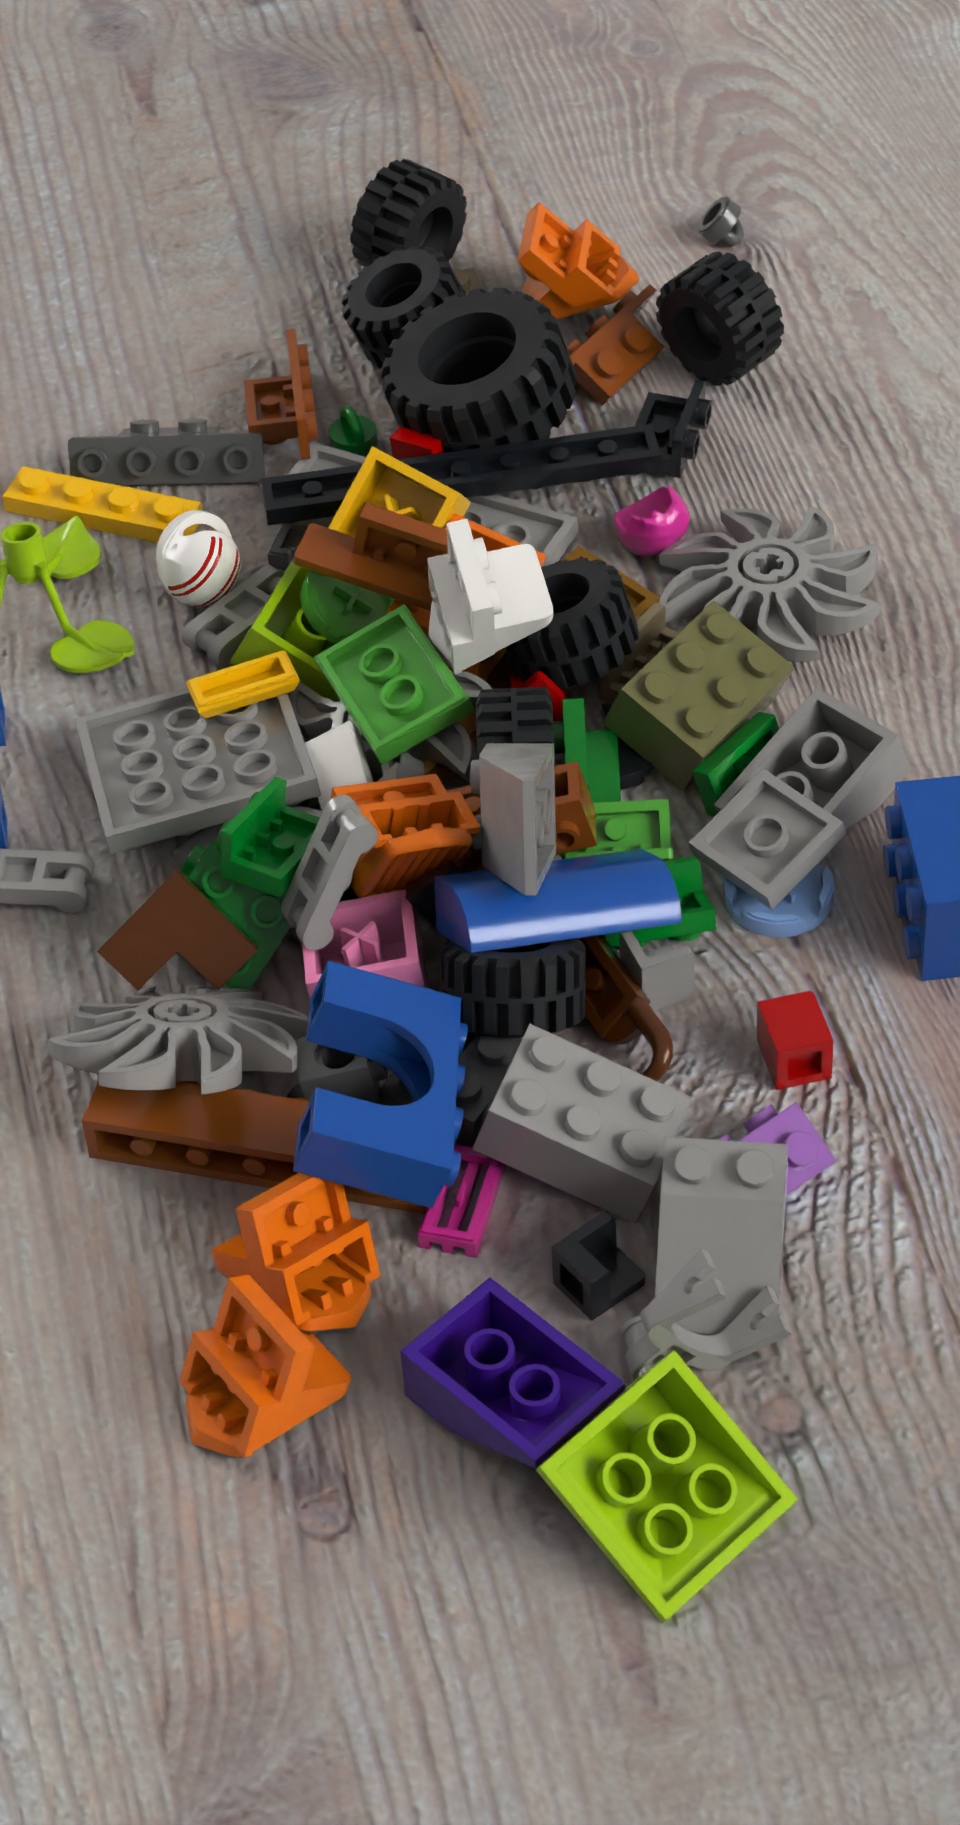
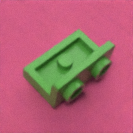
[562,799,673,861]

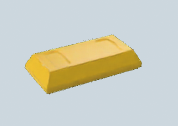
[186,650,300,718]

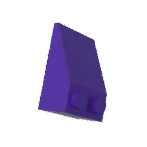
[400,1277,625,1468]

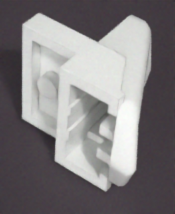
[427,519,553,675]

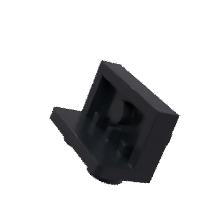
[635,379,712,478]

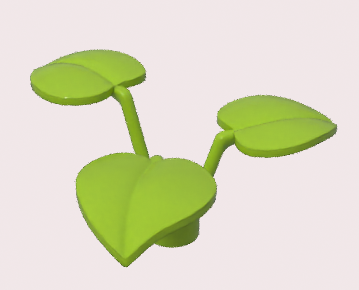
[0,515,136,673]

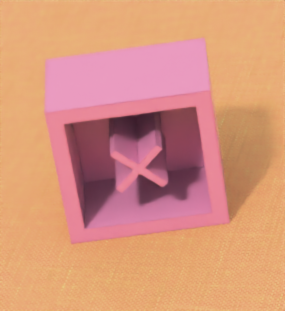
[302,889,428,998]

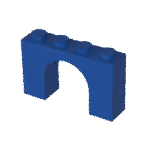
[293,960,468,1208]

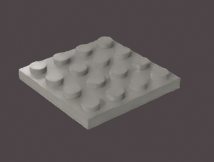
[74,687,321,855]

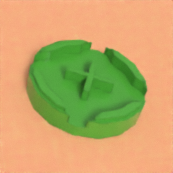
[300,570,395,644]

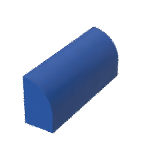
[434,849,682,953]

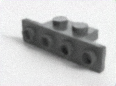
[68,419,265,486]

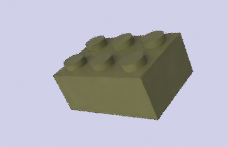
[603,600,794,791]

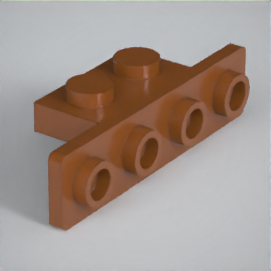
[567,284,665,406]
[244,329,318,460]
[293,503,448,611]

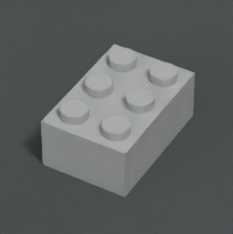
[472,1024,692,1224]

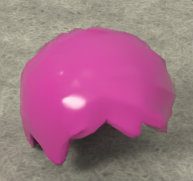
[614,486,690,556]

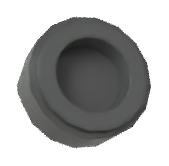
[698,197,744,245]

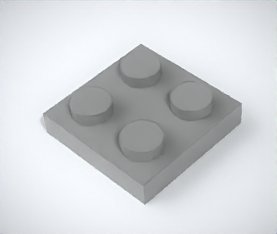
[688,768,847,910]

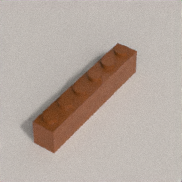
[82,1080,427,1214]

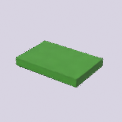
[314,604,475,765]

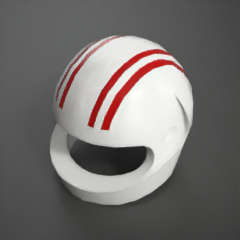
[156,510,241,608]

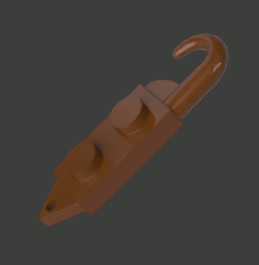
[576,935,673,1082]

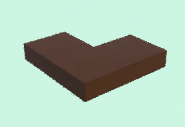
[97,869,259,991]

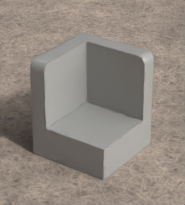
[619,930,695,1011]

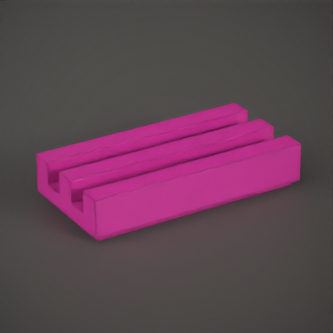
[417,1144,506,1258]

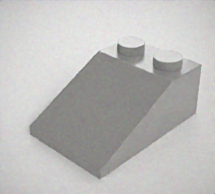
[714,687,911,829]
[470,743,556,896]
[655,1136,788,1344]

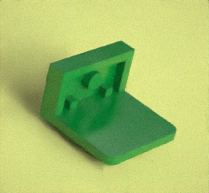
[176,839,291,989]

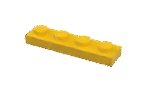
[2,466,202,543]

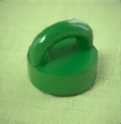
[328,405,378,456]

